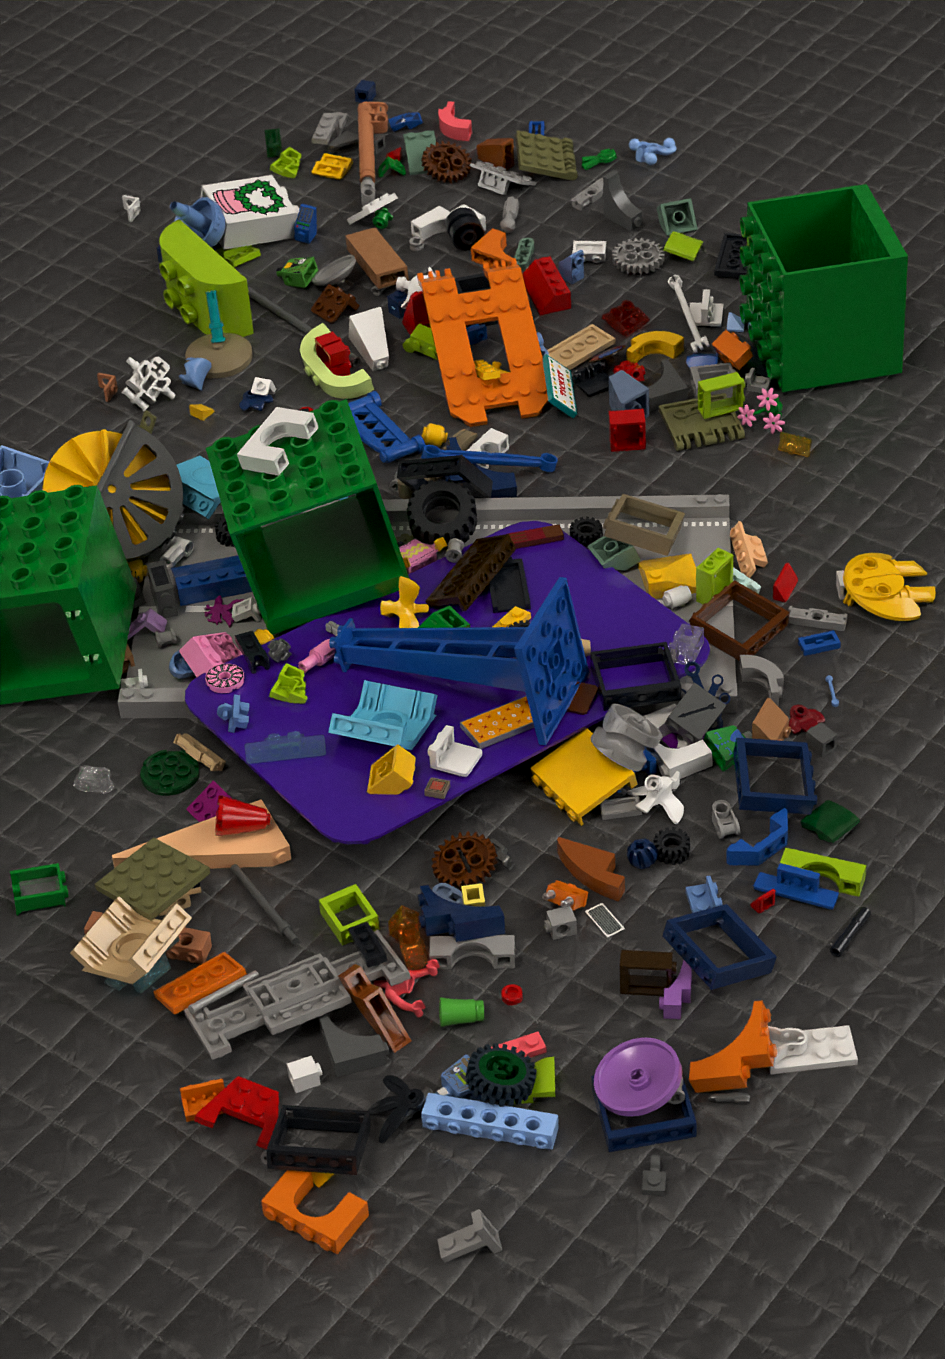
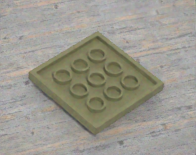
[94,838,211,921]

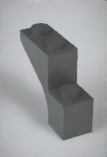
[327,131,386,157]

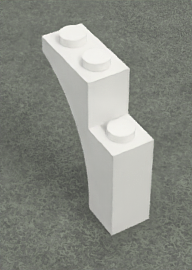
[411,204,486,240]

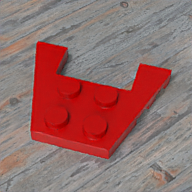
[194,1076,279,1149]

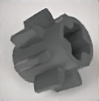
[267,638,291,662]

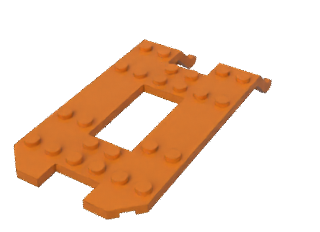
[417,258,549,427]

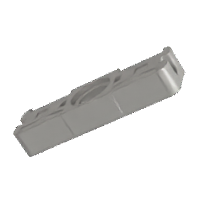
[572,178,603,211]
[788,606,847,631]

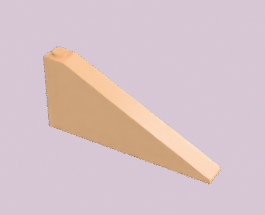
[112,799,291,869]

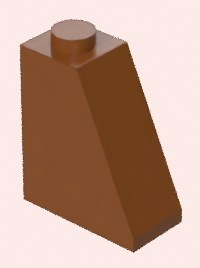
[477,138,515,170]

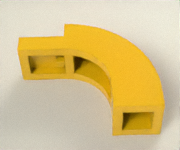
[626,331,684,363]

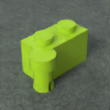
[403,324,438,360]

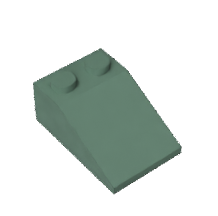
[403,131,436,175]

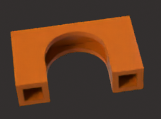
[261,1170,369,1254]

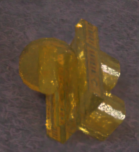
[778,432,812,457]

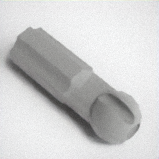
[500,197,519,233]

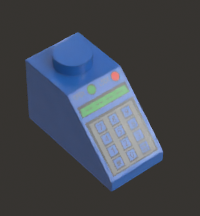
[294,204,317,244]

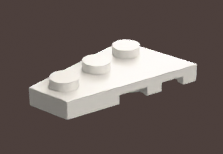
[347,193,397,224]

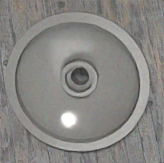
[312,255,356,286]

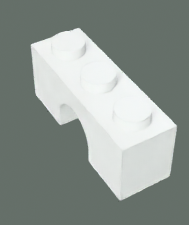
[467,428,509,469]

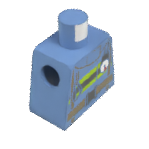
[435,1054,482,1101]

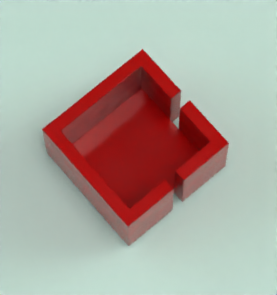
[315,331,352,376]

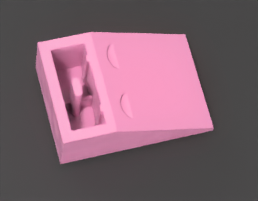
[179,632,242,677]

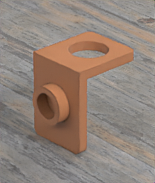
[97,373,118,402]

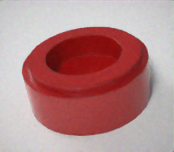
[501,984,523,1006]

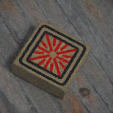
[424,778,450,799]

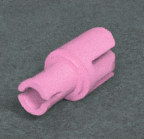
[298,639,335,673]

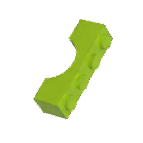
[780,848,866,897]

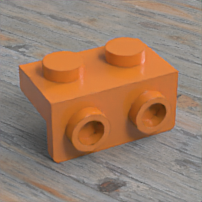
[180,1079,225,1122]

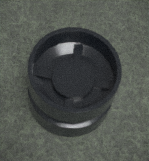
[445,207,485,251]

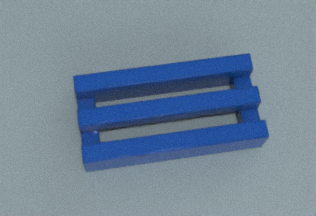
[798,630,841,656]

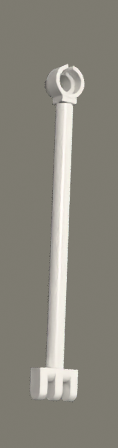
[668,275,710,353]

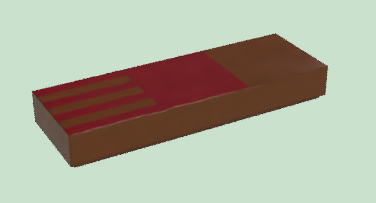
[508,524,564,549]

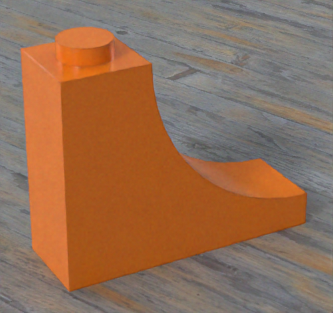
[471,228,512,268]

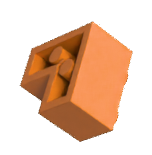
[712,330,753,370]

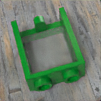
[10,863,69,916]

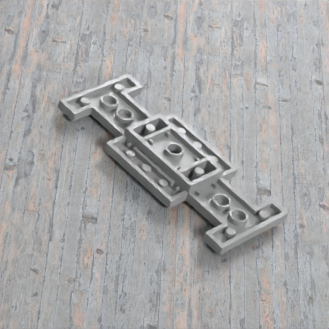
[184,930,411,1060]

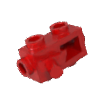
[614,360,645,382]

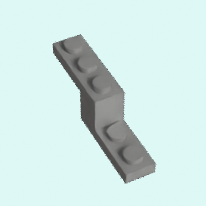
[312,112,348,145]

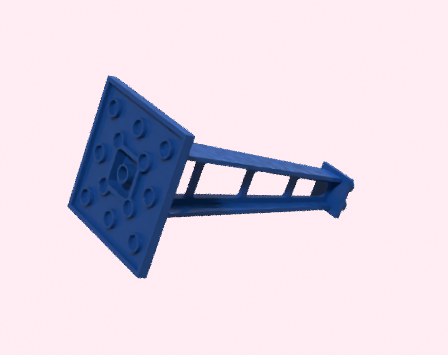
[329,577,589,745]

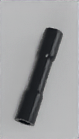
[830,907,871,957]

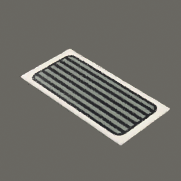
[585,903,625,938]

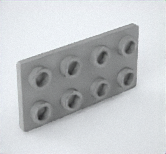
[470,161,536,195]

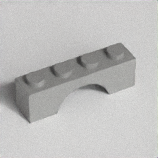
[429,935,515,969]

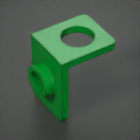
[377,156,406,178]

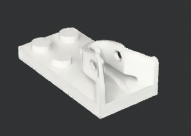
[767,1025,858,1075]

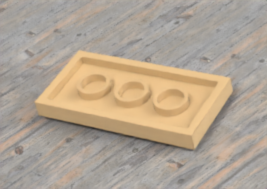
[547,324,615,370]

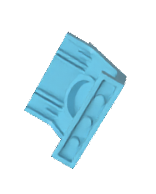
[177,456,221,520]
[328,680,438,750]

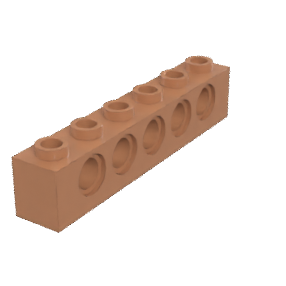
[84,911,212,964]

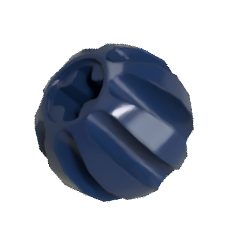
[627,838,657,869]

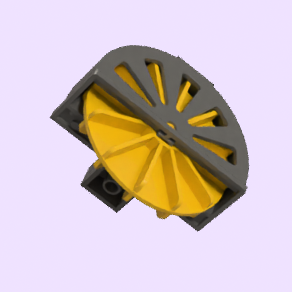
[42,420,184,562]

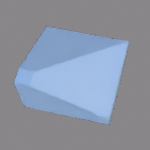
[727,312,745,332]

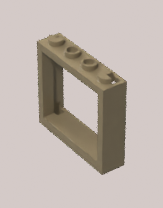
[603,494,685,556]

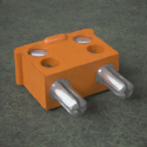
[542,880,589,911]

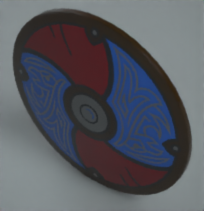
[588,345,626,366]

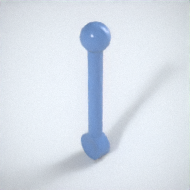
[825,675,839,707]

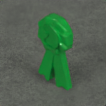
[581,148,617,170]

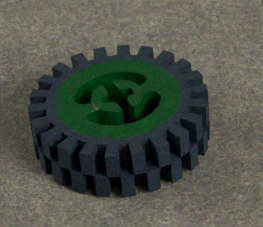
[465,1043,536,1107]

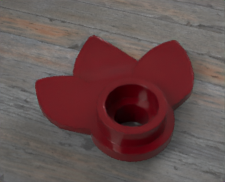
[789,704,826,734]

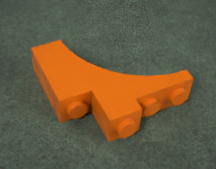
[689,1000,777,1093]

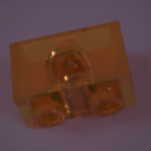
[398,924,428,970]

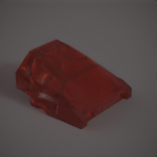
[601,300,650,336]

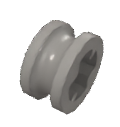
[409,237,424,251]

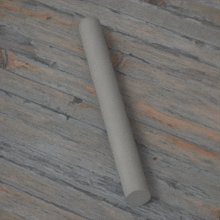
[188,970,259,1013]

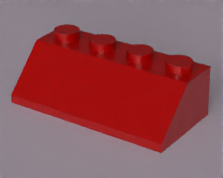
[522,256,571,316]

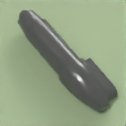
[708,1092,750,1105]

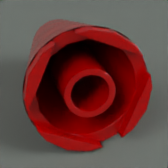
[215,795,270,836]

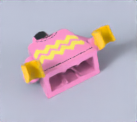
[397,537,448,574]

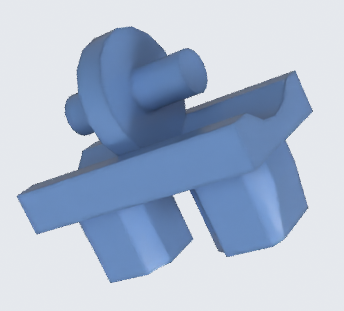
[217,694,250,733]

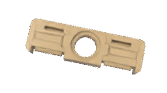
[173,733,226,771]

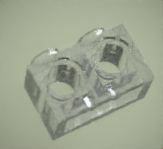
[668,624,704,666]

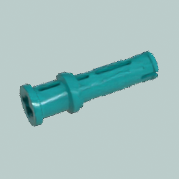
[205,290,226,343]

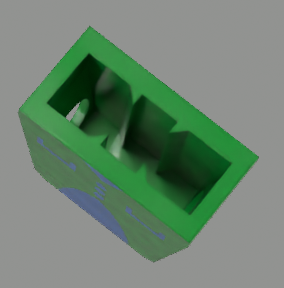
[703,725,752,772]

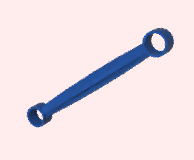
[421,445,558,472]

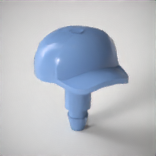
[170,197,226,247]

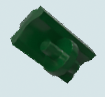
[264,128,282,158]

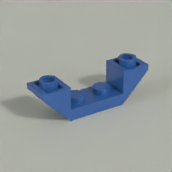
[726,808,788,866]

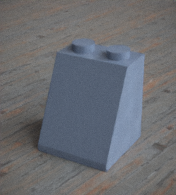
[609,370,649,418]

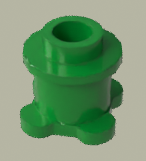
[373,208,393,229]

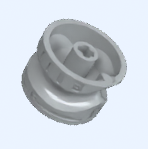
[590,704,662,771]

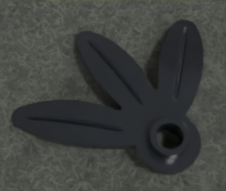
[368,1075,425,1143]

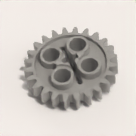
[612,238,665,275]

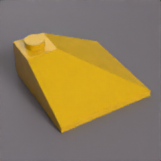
[637,553,696,599]

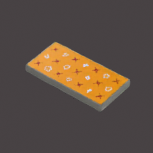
[460,696,534,749]

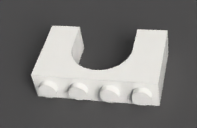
[237,407,319,475]
[643,704,713,779]

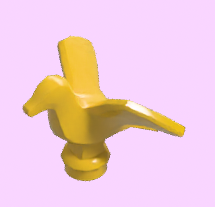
[380,576,429,628]

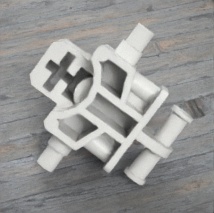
[121,357,176,411]

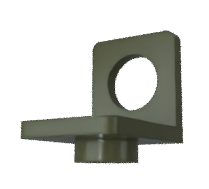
[137,410,156,434]

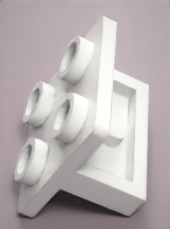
[688,289,723,327]

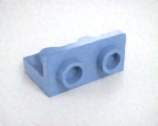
[686,876,723,913]

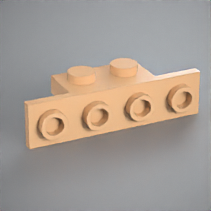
[730,521,768,578]

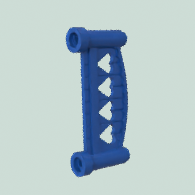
[348,391,426,463]

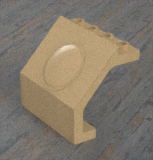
[70,896,192,984]

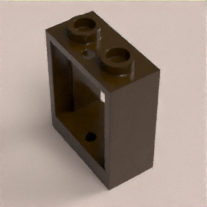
[619,950,677,996]

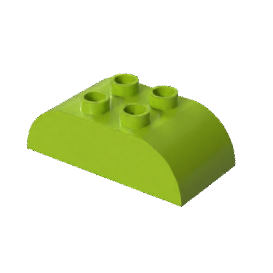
[159,219,254,337]

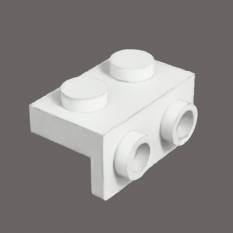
[572,241,606,263]

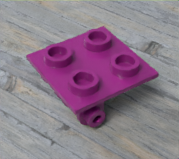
[186,780,231,822]

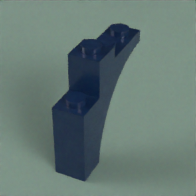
[445,437,517,498]
[417,885,505,942]

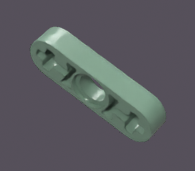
[514,238,534,271]

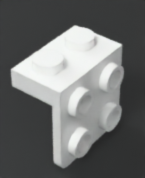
[428,725,482,777]

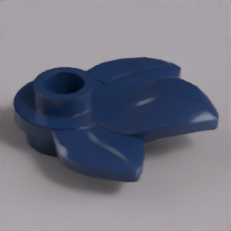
[239,390,273,411]

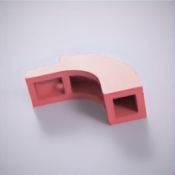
[438,101,472,141]

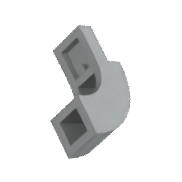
[739,655,784,706]

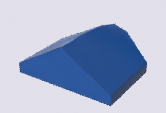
[686,353,719,369]

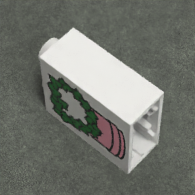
[200,175,299,249]

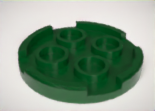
[140,750,199,796]

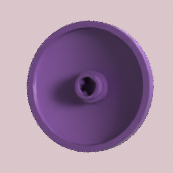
[594,1038,682,1116]

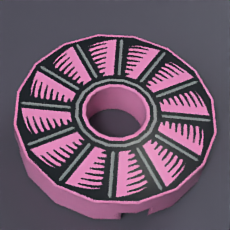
[206,664,244,693]

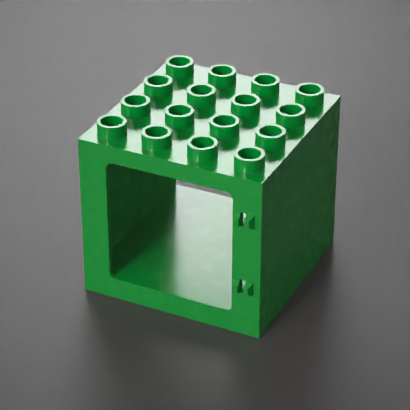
[739,184,908,392]
[206,399,409,635]
[0,485,137,705]

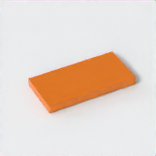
[153,952,247,1015]

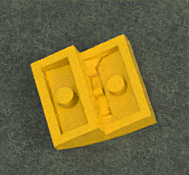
[311,153,353,180]

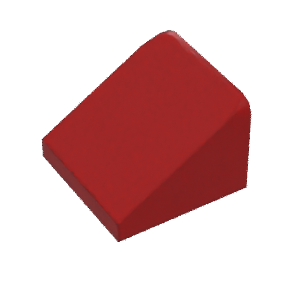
[386,147,402,162]
[750,889,775,914]

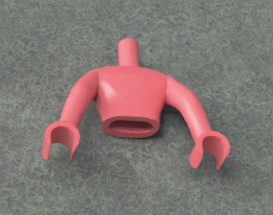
[374,959,440,1018]

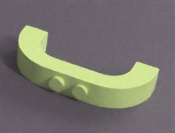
[300,323,374,399]

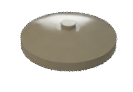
[185,333,253,378]

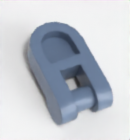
[432,883,463,905]

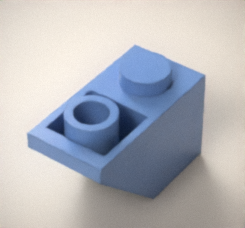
[558,250,584,284]

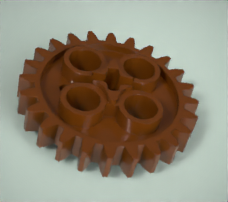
[421,141,471,184]
[431,831,498,891]

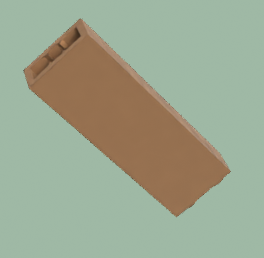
[345,228,409,289]

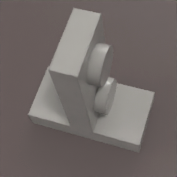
[437,1209,502,1262]

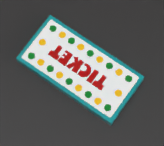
[543,354,577,418]

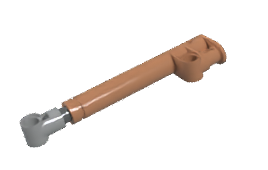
[358,102,388,206]

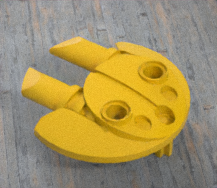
[843,553,936,621]

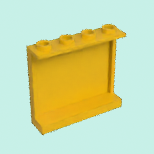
[530,728,638,826]

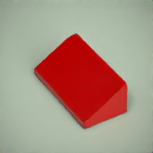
[773,563,798,602]

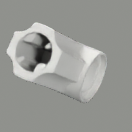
[160,536,194,569]

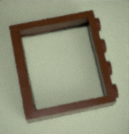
[689,580,790,661]

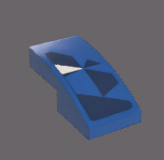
[388,113,423,132]

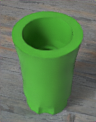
[439,997,484,1027]

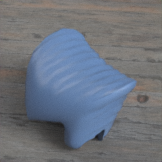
[179,358,212,391]

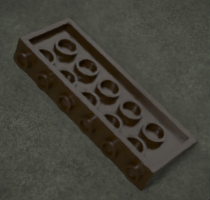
[426,534,516,612]

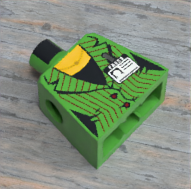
[276,257,318,288]

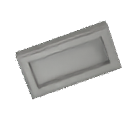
[599,796,642,820]

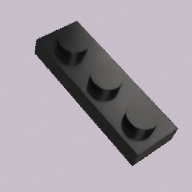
[348,922,388,968]

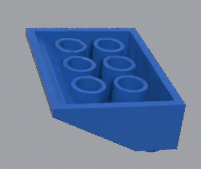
[171,555,252,606]

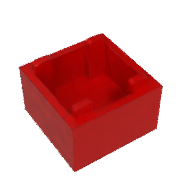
[609,409,646,452]

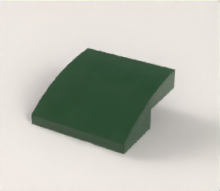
[800,800,860,843]

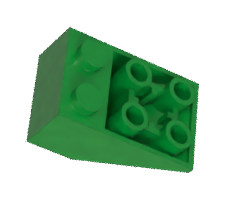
[415,605,470,653]

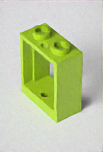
[698,372,745,419]
[696,548,734,604]
[319,884,380,946]

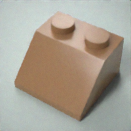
[752,698,791,758]

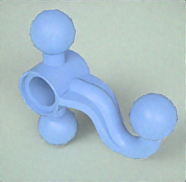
[629,138,676,165]

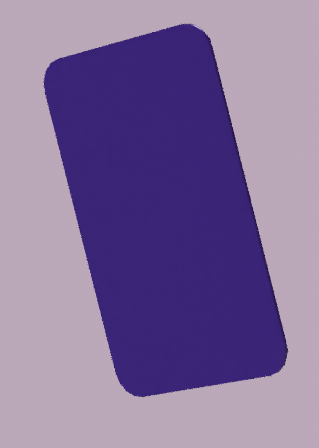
[185,521,710,844]

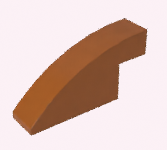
[557,837,625,902]
[338,964,411,1053]

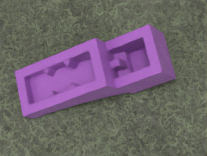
[659,959,692,1019]

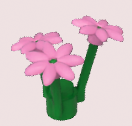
[737,388,785,434]

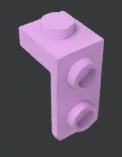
[128,608,167,639]

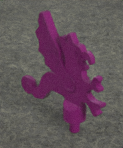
[204,595,244,628]

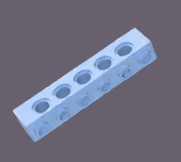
[421,1093,559,1150]

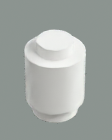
[662,585,692,609]

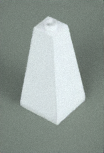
[349,307,389,371]

